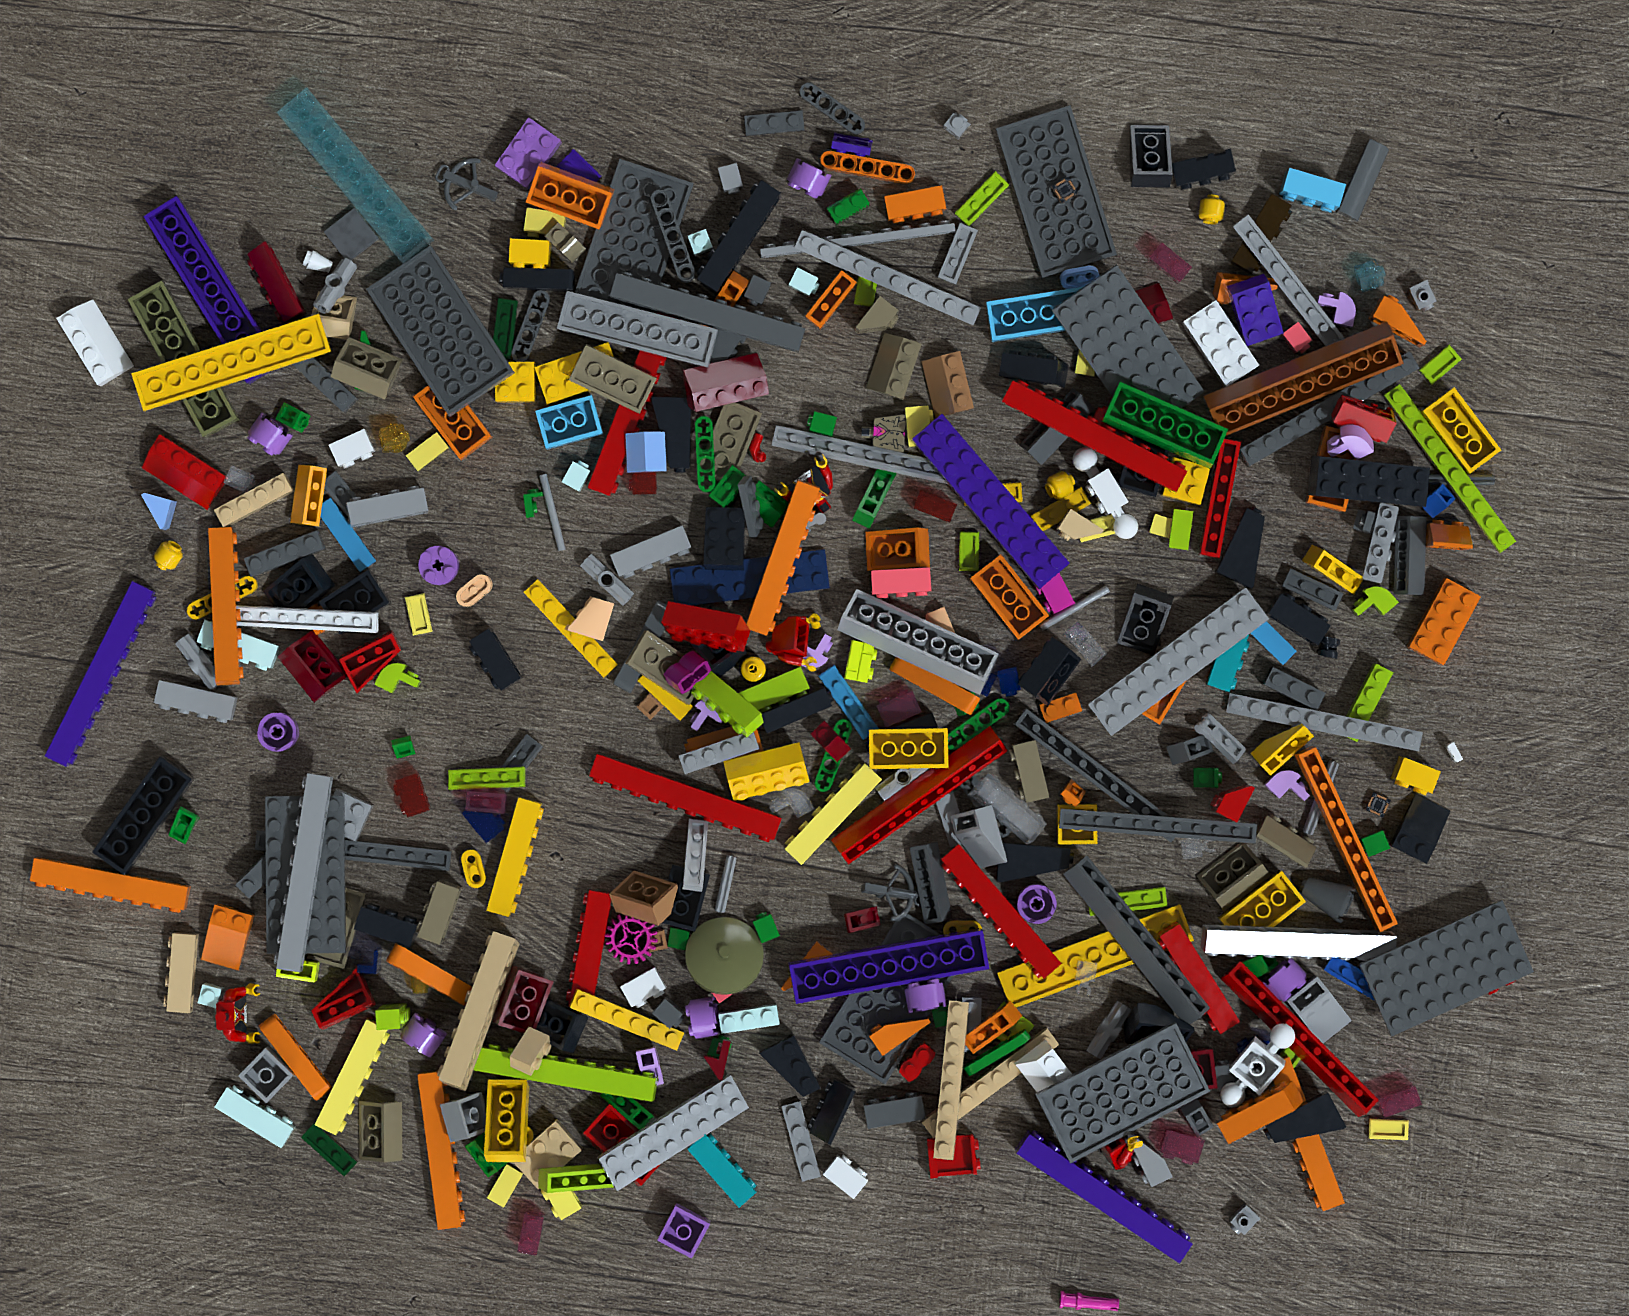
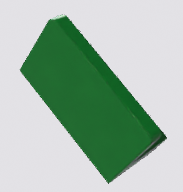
[709,465,746,508]
[755,481,789,528]
[465,1132,508,1177]

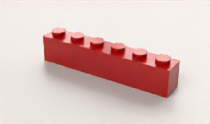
[1198,439,1241,558]
[566,889,612,1005]
[1157,921,1240,1034]

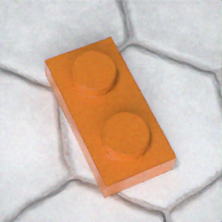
[1039,693,1082,723]
[1061,779,1086,807]

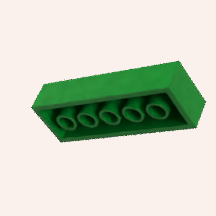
[1102,382,1228,469]

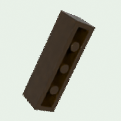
[1230,194,1292,274]

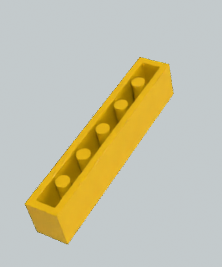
[486,797,544,917]

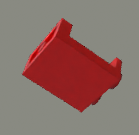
[927,1134,981,1179]

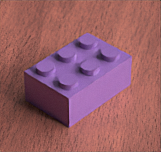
[495,117,562,190]

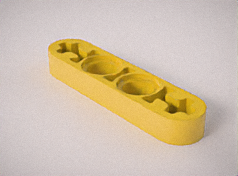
[187,576,258,620]

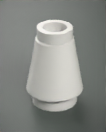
[302,250,333,273]

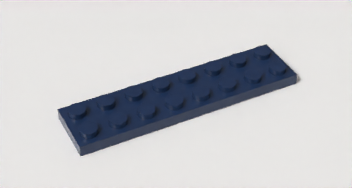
[670,549,830,606]

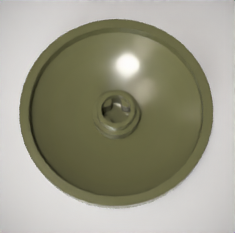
[685,917,764,995]

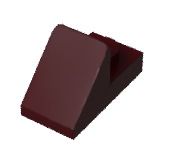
[811,720,851,762]
[844,906,880,933]
[704,1039,731,1080]

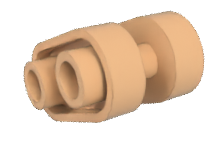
[456,575,493,607]

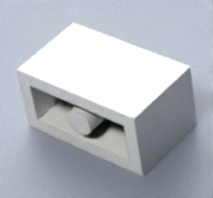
[329,429,375,469]
[620,967,666,1008]
[823,1154,868,1199]

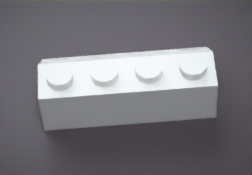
[56,300,134,386]
[1015,1039,1072,1092]

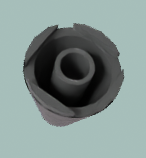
[1299,878,1357,923]

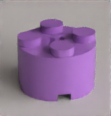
[786,158,832,198]
[247,412,293,456]
[418,546,460,585]
[257,712,299,752]
[1016,883,1057,924]
[1262,958,1307,1002]
[904,979,947,1013]
[685,996,720,1039]
[400,1013,447,1057]

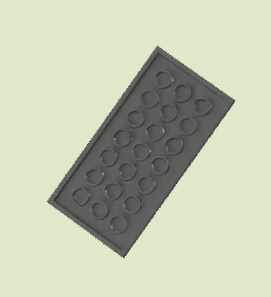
[996,105,1117,278]
[575,159,694,312]
[366,245,515,417]
[1052,264,1205,408]
[265,795,346,954]
[1359,900,1534,1036]
[819,910,954,1084]
[1035,1022,1210,1163]

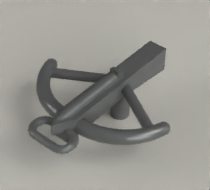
[435,158,498,210]
[861,864,921,921]

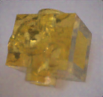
[378,423,410,453]

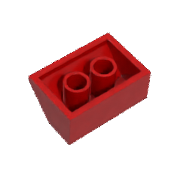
[1210,784,1255,822]

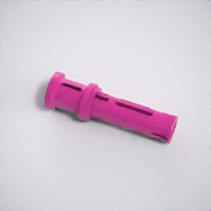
[1059,1291,1119,1311]

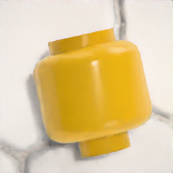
[1199,194,1225,225]
[1045,471,1075,500]
[154,540,183,570]
[741,657,766,682]

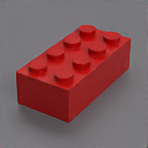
[661,601,750,652]

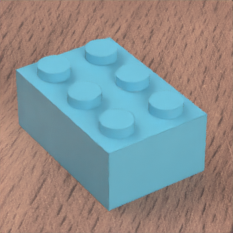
[1279,168,1346,213]
[535,395,603,450]

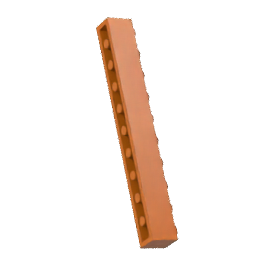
[1294,746,1398,932]

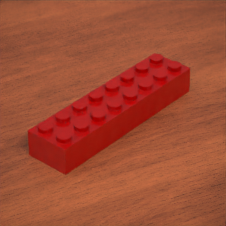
[941,844,1062,979]

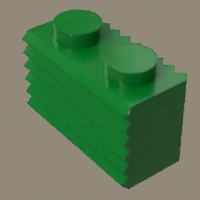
[827,188,869,226]

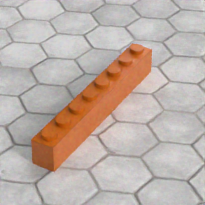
[746,479,822,636]
[208,527,244,685]
[30,857,191,913]
[1271,1055,1345,1211]
[418,1070,465,1230]

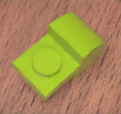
[1352,587,1399,616]
[374,663,421,693]

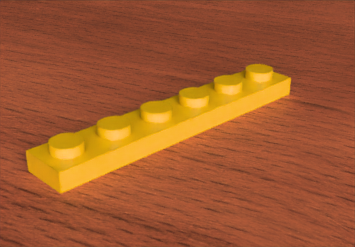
[524,579,618,678]
[569,989,684,1051]

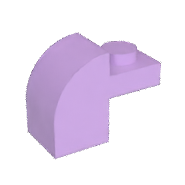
[1316,292,1356,328]
[1327,425,1374,460]
[802,634,833,668]
[690,700,723,731]
[1263,770,1310,801]
[636,1046,664,1085]

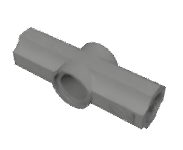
[313,258,357,314]
[580,554,634,606]
[175,634,219,691]
[875,768,929,801]
[1086,1001,1131,1059]

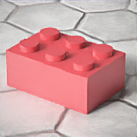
[871,568,931,598]

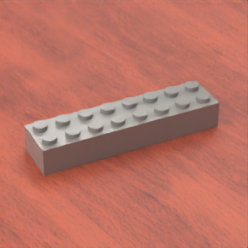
[837,589,999,695]

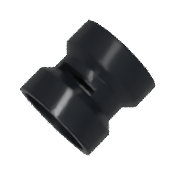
[1318,636,1341,659]

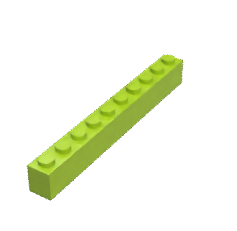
[474,1044,658,1102]

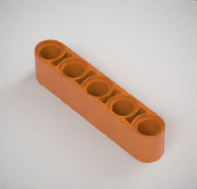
[820,151,915,184]
[888,657,981,715]
[386,943,472,1006]
[259,1013,332,1101]

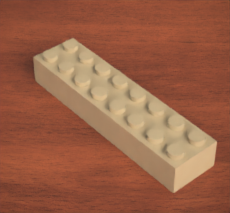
[437,931,520,1091]

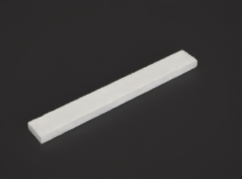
[237,605,378,633]

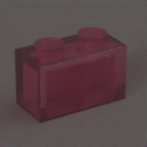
[1148,243,1192,284]
[877,689,921,727]
[465,790,508,814]
[1376,1084,1422,1118]
[1159,1128,1205,1165]
[517,1211,545,1256]

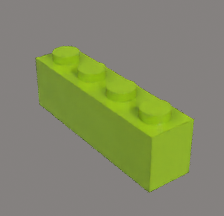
[1344,664,1393,742]
[738,667,810,713]
[691,671,764,738]
[375,1003,411,1030]
[538,1164,613,1193]

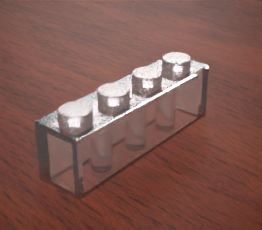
[969,773,1047,844]

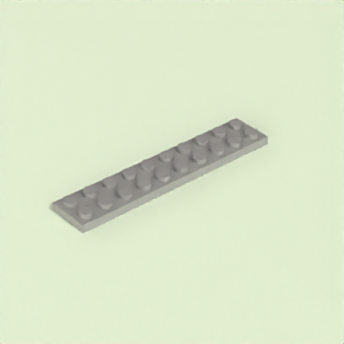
[1088,587,1269,736]

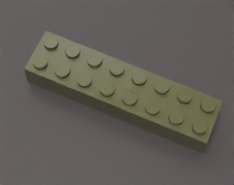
[127,280,240,438]

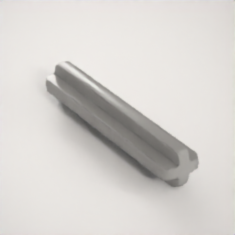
[715,855,737,913]

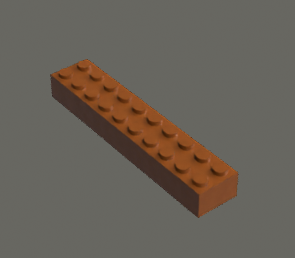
[1204,322,1404,436]

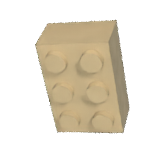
[514,1119,583,1189]

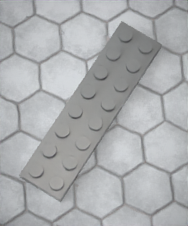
[557,291,718,368]
[597,1074,749,1191]

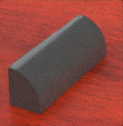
[1336,139,1389,222]
[1020,388,1095,465]
[1394,516,1427,595]
[910,842,952,924]

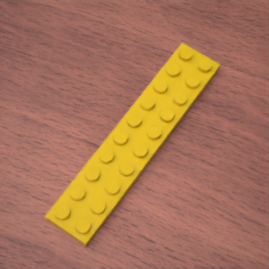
[131,314,331,411]
[997,904,1194,1008]

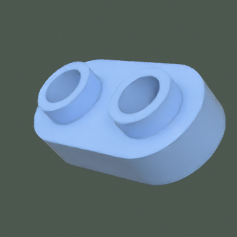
[1060,265,1099,289]

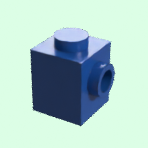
[1423,484,1456,518]

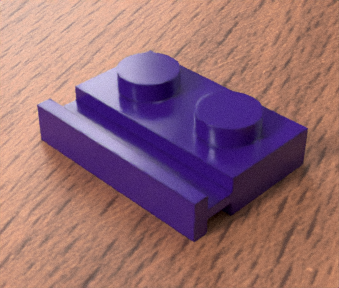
[831,133,873,157]
[556,149,602,182]

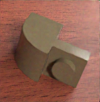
[544,222,585,263]

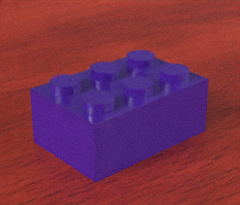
[1227,273,1284,346]

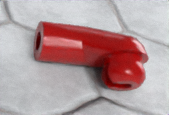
[749,433,766,462]

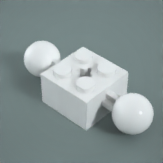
[1073,447,1138,539]
[1220,1023,1295,1107]

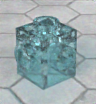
[1354,259,1386,293]

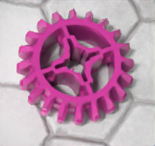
[605,914,658,964]

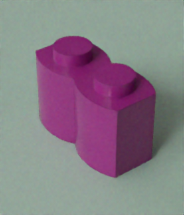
[664,651,711,694]

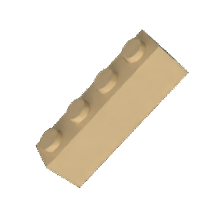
[214,473,295,527]
[164,932,199,1013]

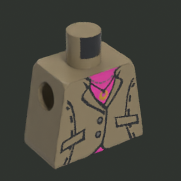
[861,415,906,453]

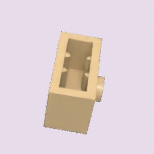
[510,1027,551,1076]

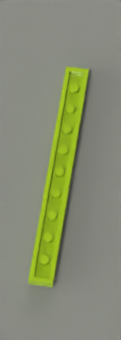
[1383,384,1516,554]

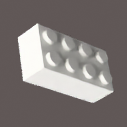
[1182,300,1259,388]

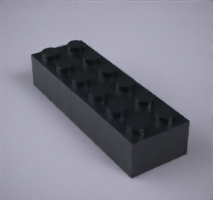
[697,180,781,295]
[1307,456,1430,507]
[92,756,195,875]

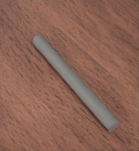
[539,474,566,551]
[1038,585,1110,631]

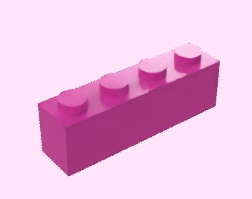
[1034,573,1075,614]

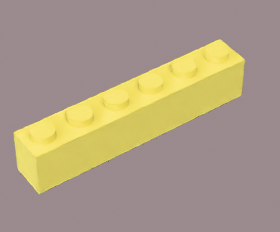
[785,763,882,865]
[315,1018,390,1135]

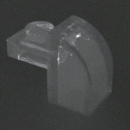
[769,788,815,818]

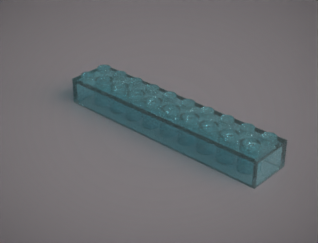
[277,87,434,264]

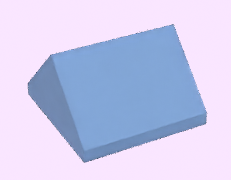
[626,432,666,473]
[141,493,177,530]

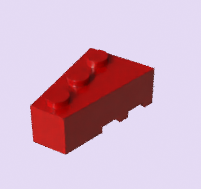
[1331,395,1397,443]
[339,630,401,693]
[311,968,376,1030]

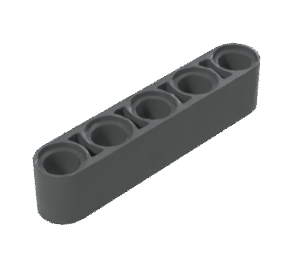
[651,190,695,283]
[613,600,667,693]

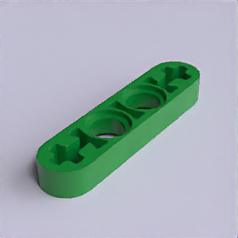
[695,416,716,493]
[948,698,1009,750]
[815,719,852,792]
[963,1029,1031,1076]

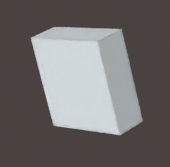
[1445,742,1463,763]

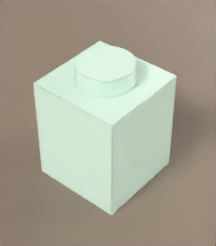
[688,229,713,256]
[788,267,820,297]
[562,460,591,492]
[198,983,224,1008]

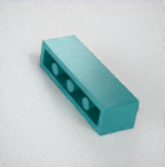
[1206,634,1250,692]
[687,1133,757,1208]

